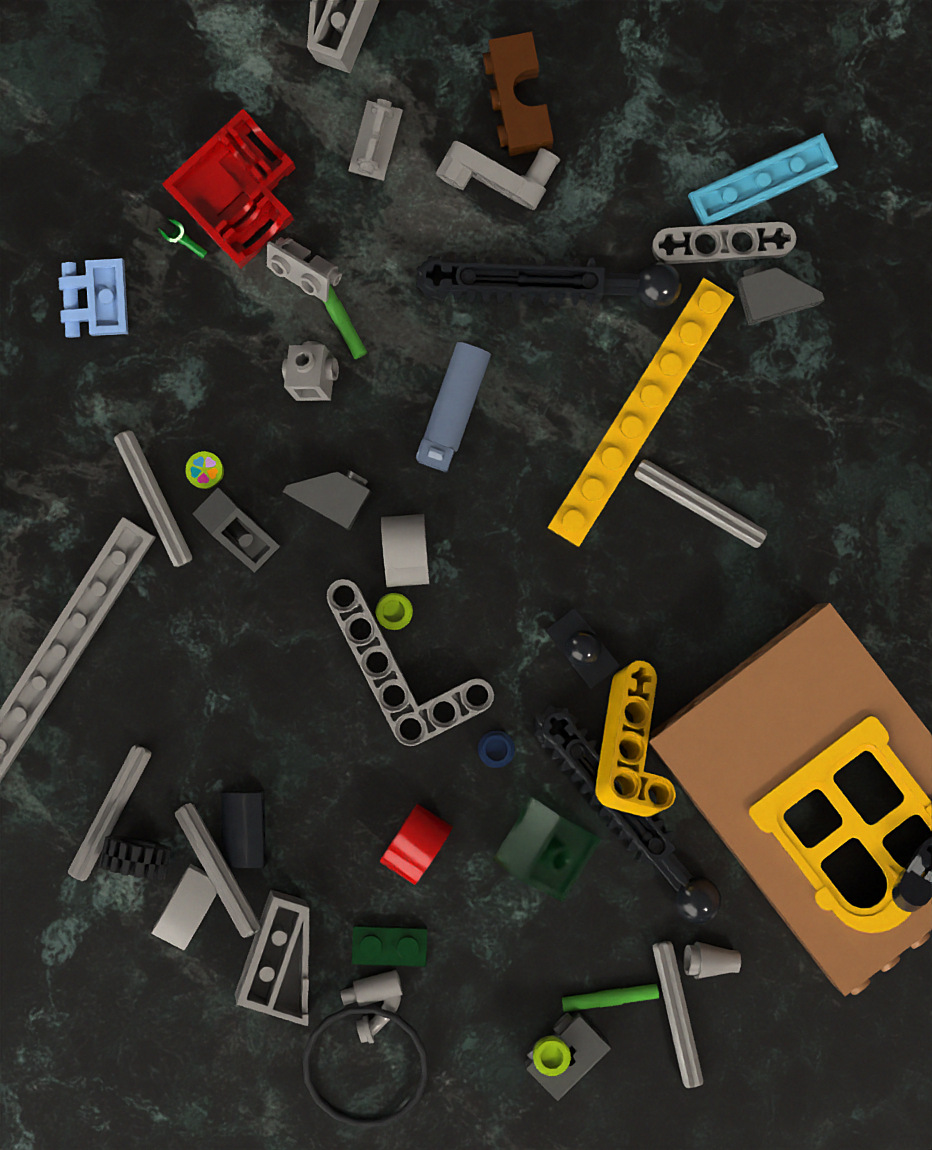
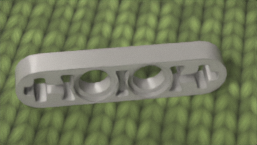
[651,222,797,264]

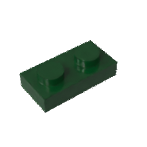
[352,925,428,967]

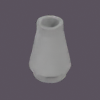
[684,942,741,979]

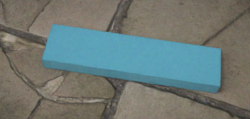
[688,133,838,226]

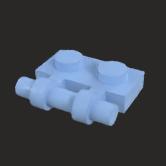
[59,258,128,338]

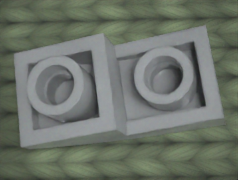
[151,864,217,950]

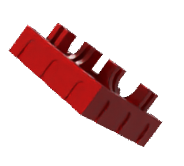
[162,109,296,269]

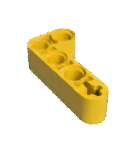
[595,661,676,817]

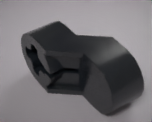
[892,837,932,912]

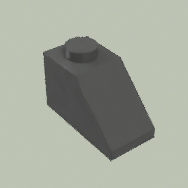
[736,265,825,326]
[283,470,371,530]
[193,488,280,573]

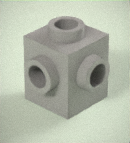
[282,341,339,401]

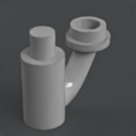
[340,970,403,1044]

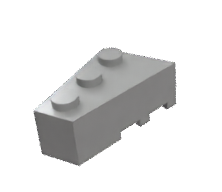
[307,0,380,73]
[234,889,309,1026]

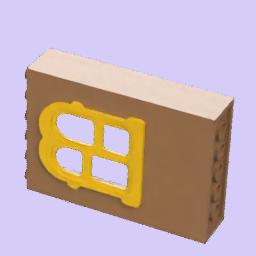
[648,603,932,996]

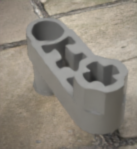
[435,141,560,210]

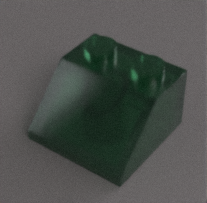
[493,797,602,902]

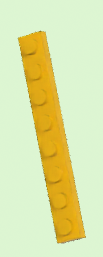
[547,278,735,547]

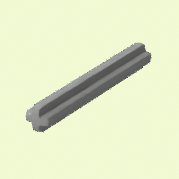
[114,430,192,567]
[634,459,767,548]
[68,745,151,881]
[175,803,261,938]
[653,941,703,1088]

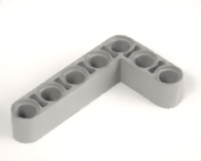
[327,579,494,746]

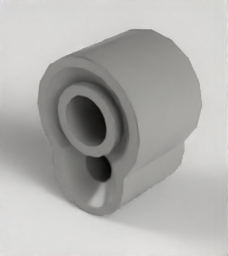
[381,514,429,587]

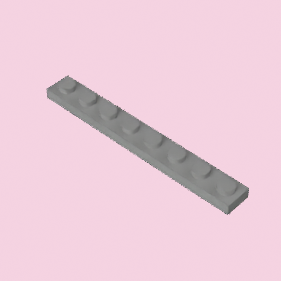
[0,517,156,782]

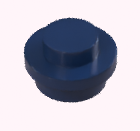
[478,731,515,768]

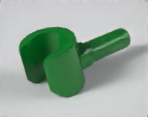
[158,216,208,259]

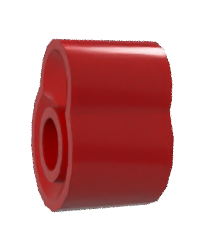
[379,803,453,885]

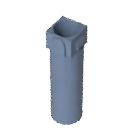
[416,342,491,473]

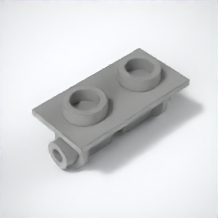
[348,99,403,181]
[267,237,342,302]

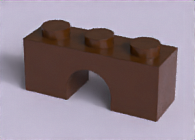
[482,32,553,157]

